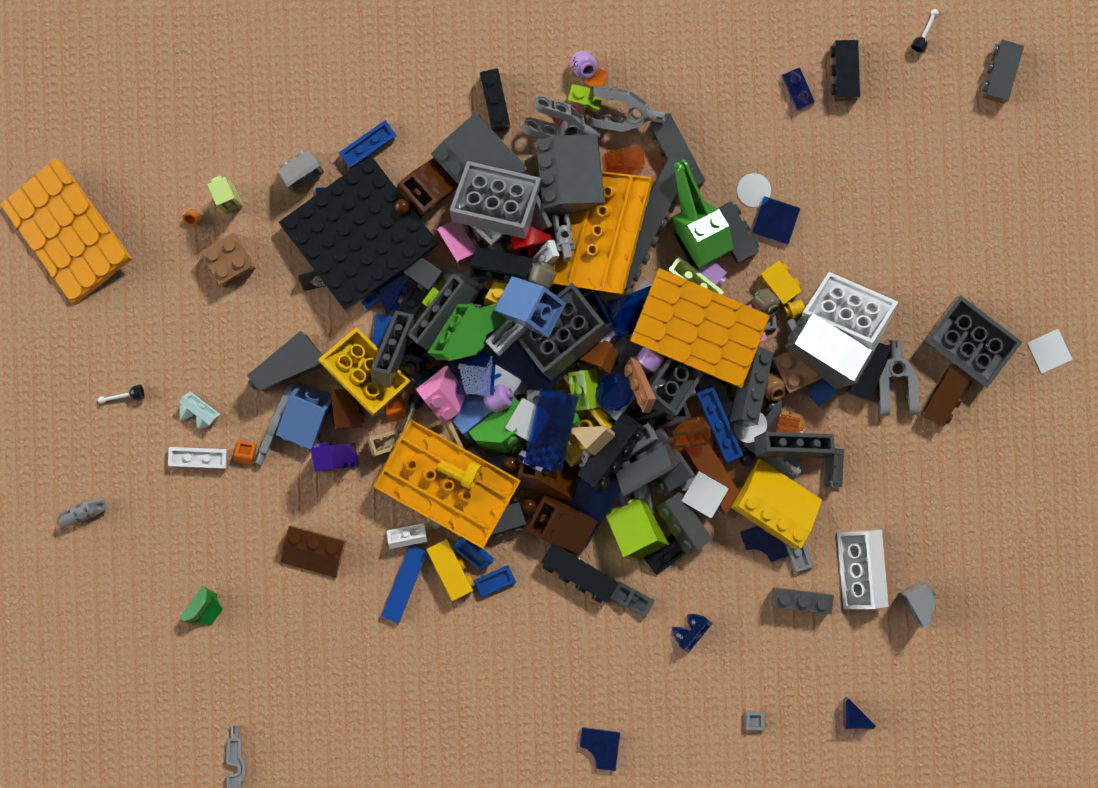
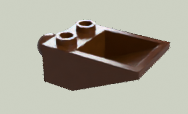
[394,158,459,218]
[503,457,579,501]
[521,495,598,554]

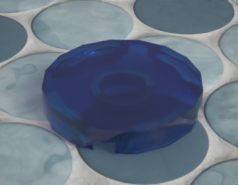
[595,373,633,412]

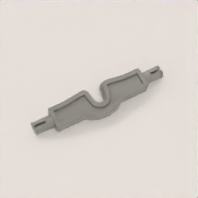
[255,383,296,465]
[226,725,247,788]

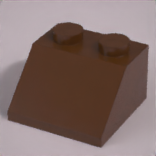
[331,389,365,430]

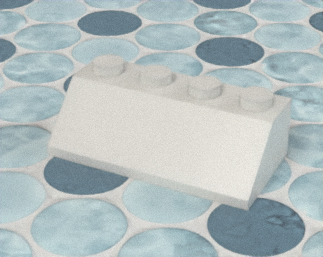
[837,530,889,609]

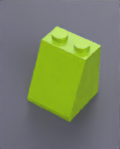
[606,498,669,561]

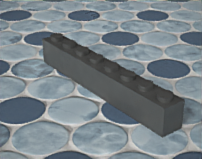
[621,153,695,301]

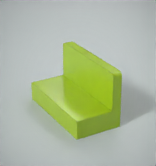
[568,369,602,411]

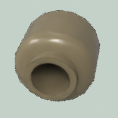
[528,261,556,289]
[752,289,780,317]

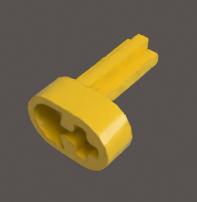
[437,460,482,490]

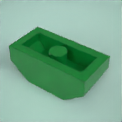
[180,586,223,625]

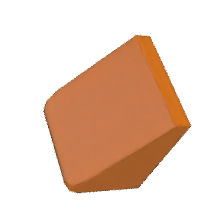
[584,68,609,88]
[385,395,408,422]
[233,440,257,466]

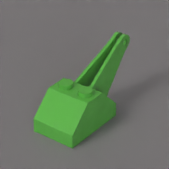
[670,159,734,269]
[428,303,507,361]
[469,397,580,455]

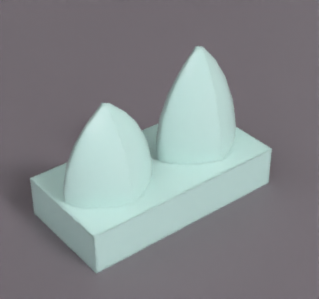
[179,391,221,429]

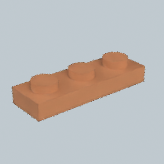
[624,356,656,413]

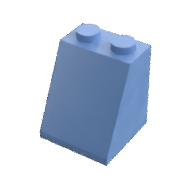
[494,276,566,338]
[451,378,494,447]
[276,382,332,449]

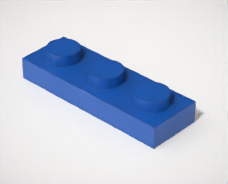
[339,120,397,169]

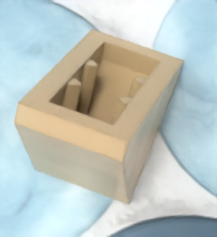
[571,426,615,455]
[367,430,399,457]

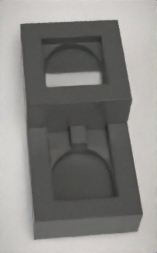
[611,581,655,617]

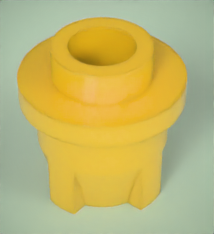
[783,299,806,319]

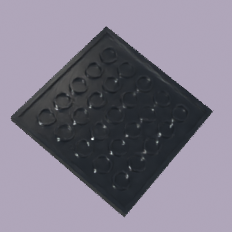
[278,156,439,312]

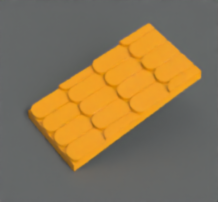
[0,158,132,305]
[553,171,653,294]
[630,268,770,388]
[373,418,521,549]

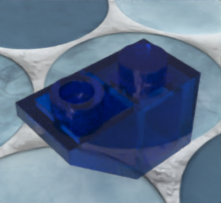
[379,275,409,315]

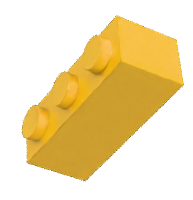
[426,538,475,601]

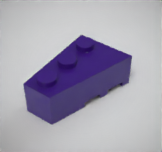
[311,442,359,472]

